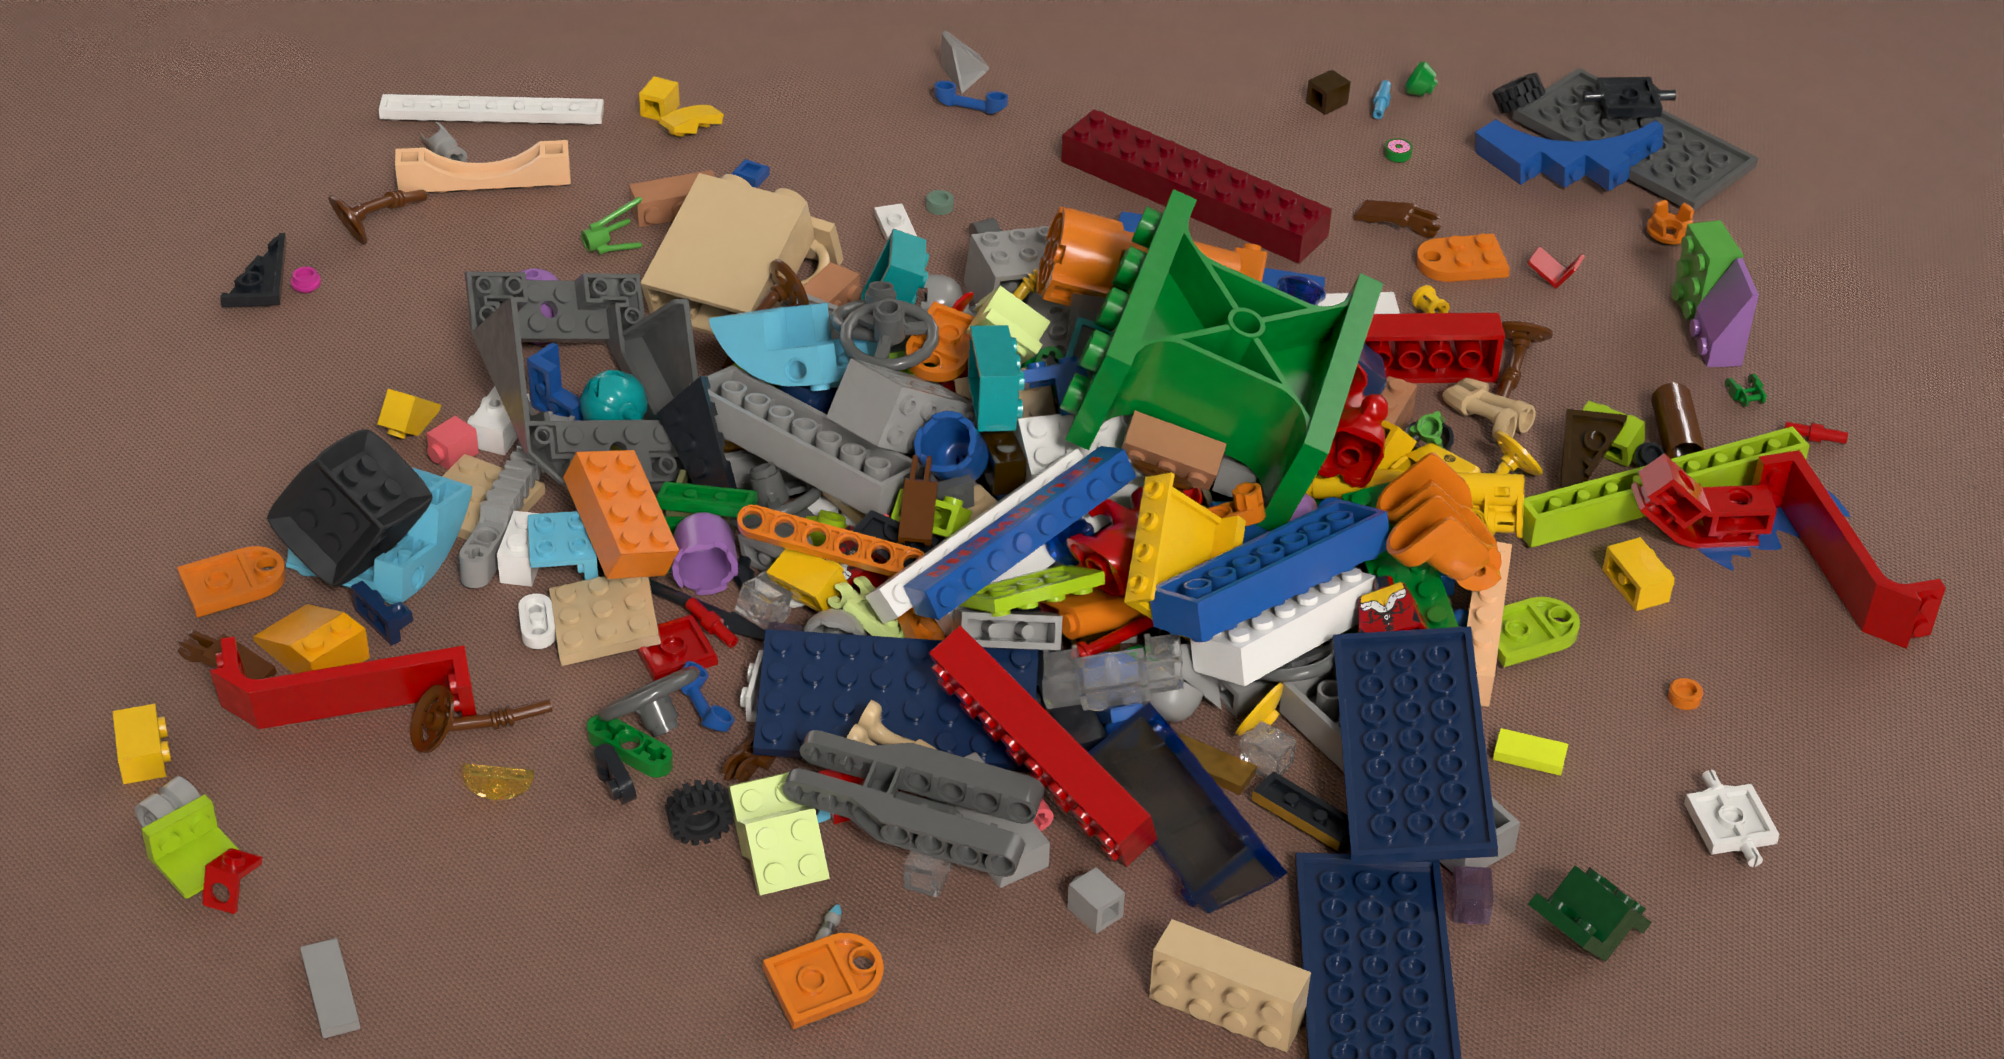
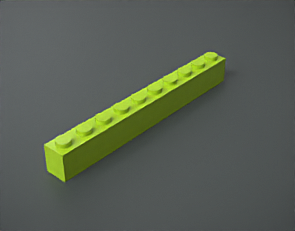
[1522,426,1810,548]

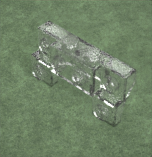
[1042,634,1184,711]

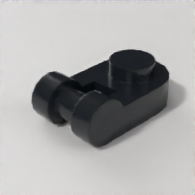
[594,744,637,804]

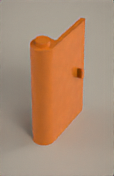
[1040,587,1146,640]

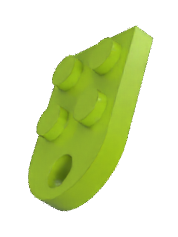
[1497,597,1580,667]

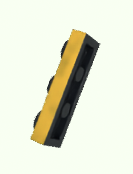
[1252,771,1350,851]

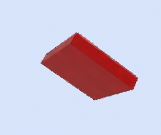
[635,614,718,682]

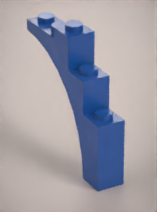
[1475,119,1663,191]

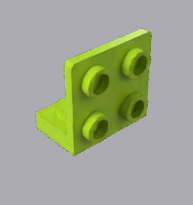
[141,794,239,899]

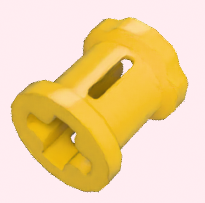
[1411,285,1450,313]

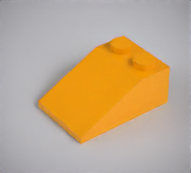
[253,604,370,674]

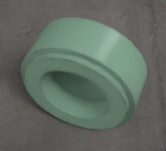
[926,190,954,215]

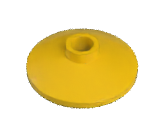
[1235,682,1284,736]

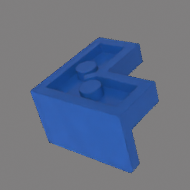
[527,343,584,421]

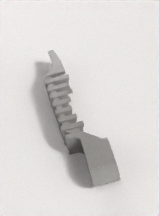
[459,411,575,588]

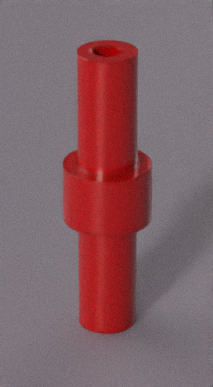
[1784,421,1848,444]
[685,597,739,648]

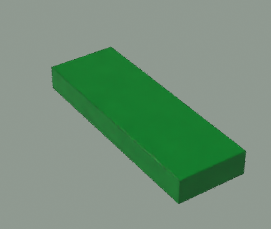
[656,482,758,519]

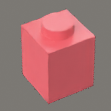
[426,416,479,470]

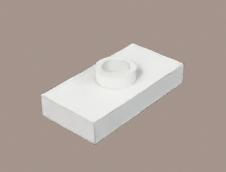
[874,203,917,242]

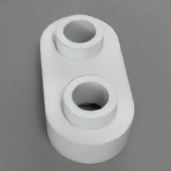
[518,594,556,649]

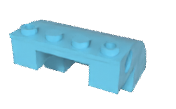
[709,303,878,391]
[286,467,472,604]

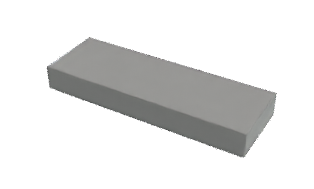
[300,938,360,1039]

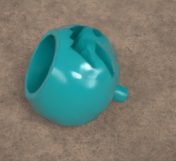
[580,369,648,421]

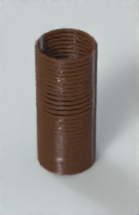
[1651,383,1705,459]

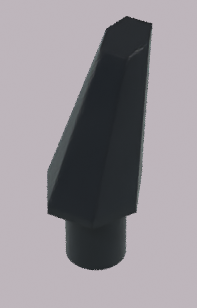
[733,556,757,601]

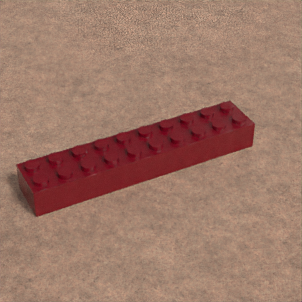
[1061,109,1332,264]

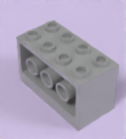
[826,358,977,455]

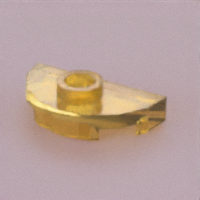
[463,763,534,800]

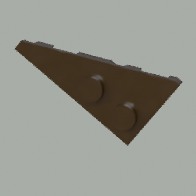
[1560,409,1627,488]

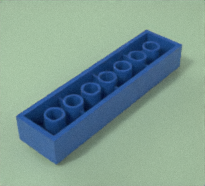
[1150,499,1389,643]

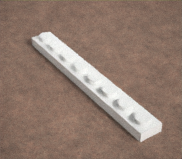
[379,94,604,125]

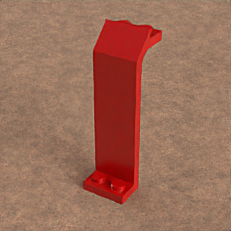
[1752,450,1946,649]
[210,636,477,729]

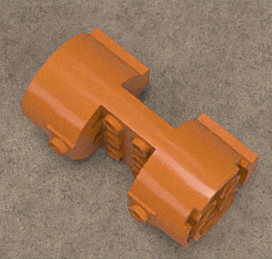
[1037,206,1241,314]

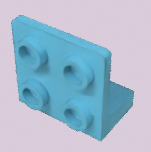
[528,511,598,580]

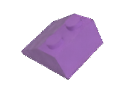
[1689,258,1759,367]

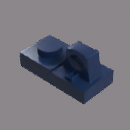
[351,580,413,646]

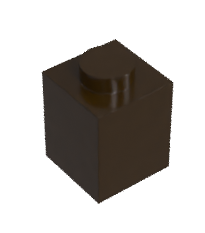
[1306,69,1351,115]

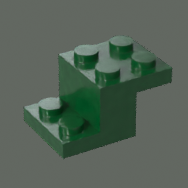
[1528,865,1652,961]

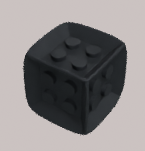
[267,429,433,587]

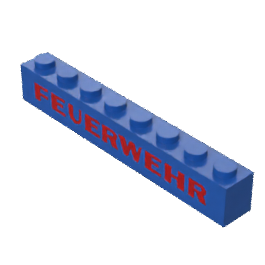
[903,446,1137,620]

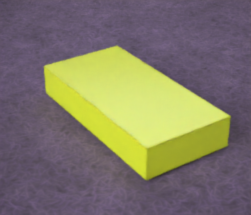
[1493,728,1568,776]

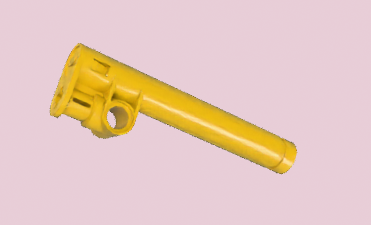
[1306,469,1525,538]

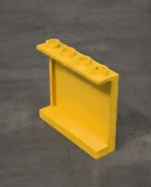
[1124,472,1246,642]

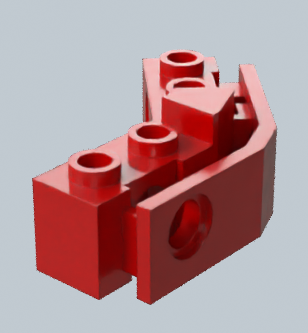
[1631,454,1777,549]

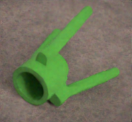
[581,197,642,255]
[1407,411,1446,448]

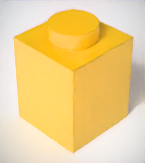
[639,76,680,121]

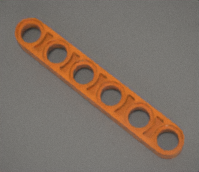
[737,505,924,577]

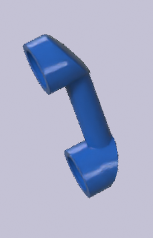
[934,81,1008,114]
[681,661,735,732]

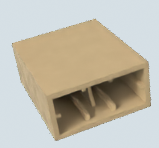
[641,173,815,335]

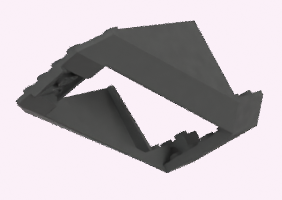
[464,271,698,485]

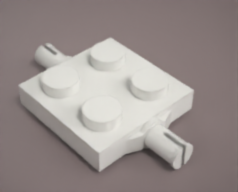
[1684,770,1780,867]

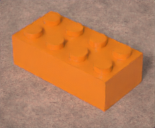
[563,450,679,579]

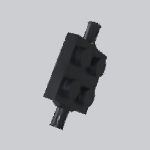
[1582,77,1676,119]

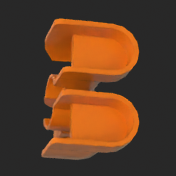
[1376,452,1502,591]

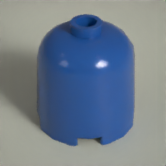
[914,411,989,481]

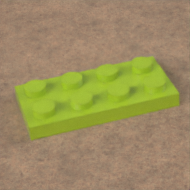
[959,564,1106,617]

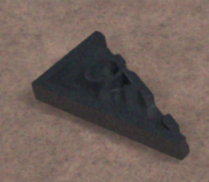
[220,233,287,307]

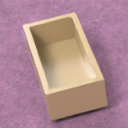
[1149,919,1311,1052]

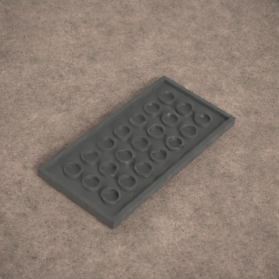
[1512,68,1758,211]

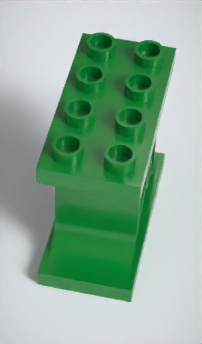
[1059,189,1383,531]

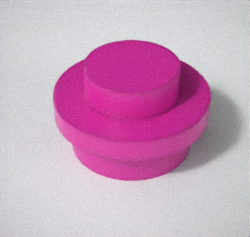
[291,267,321,293]

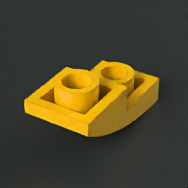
[659,105,724,137]

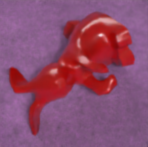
[1318,363,1388,488]
[1067,487,1202,596]

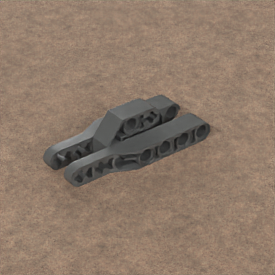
[782,730,1045,877]

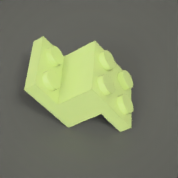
[965,286,1050,364]
[727,771,830,895]

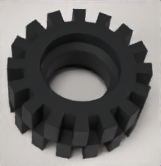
[1492,72,1546,114]
[665,780,734,845]

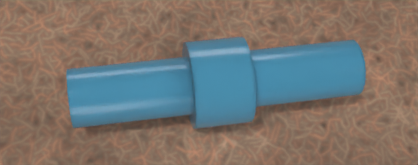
[1373,80,1391,119]

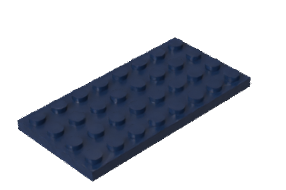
[1333,626,1498,864]
[753,629,1038,772]
[1295,852,1462,1059]

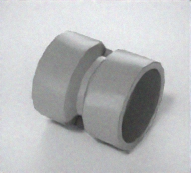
[134,776,200,828]

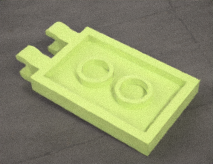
[827,576,906,638]

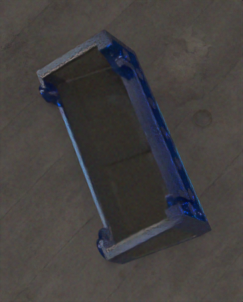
[1088,702,1288,914]

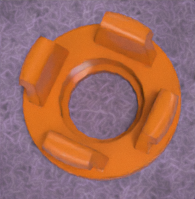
[1646,200,1694,245]

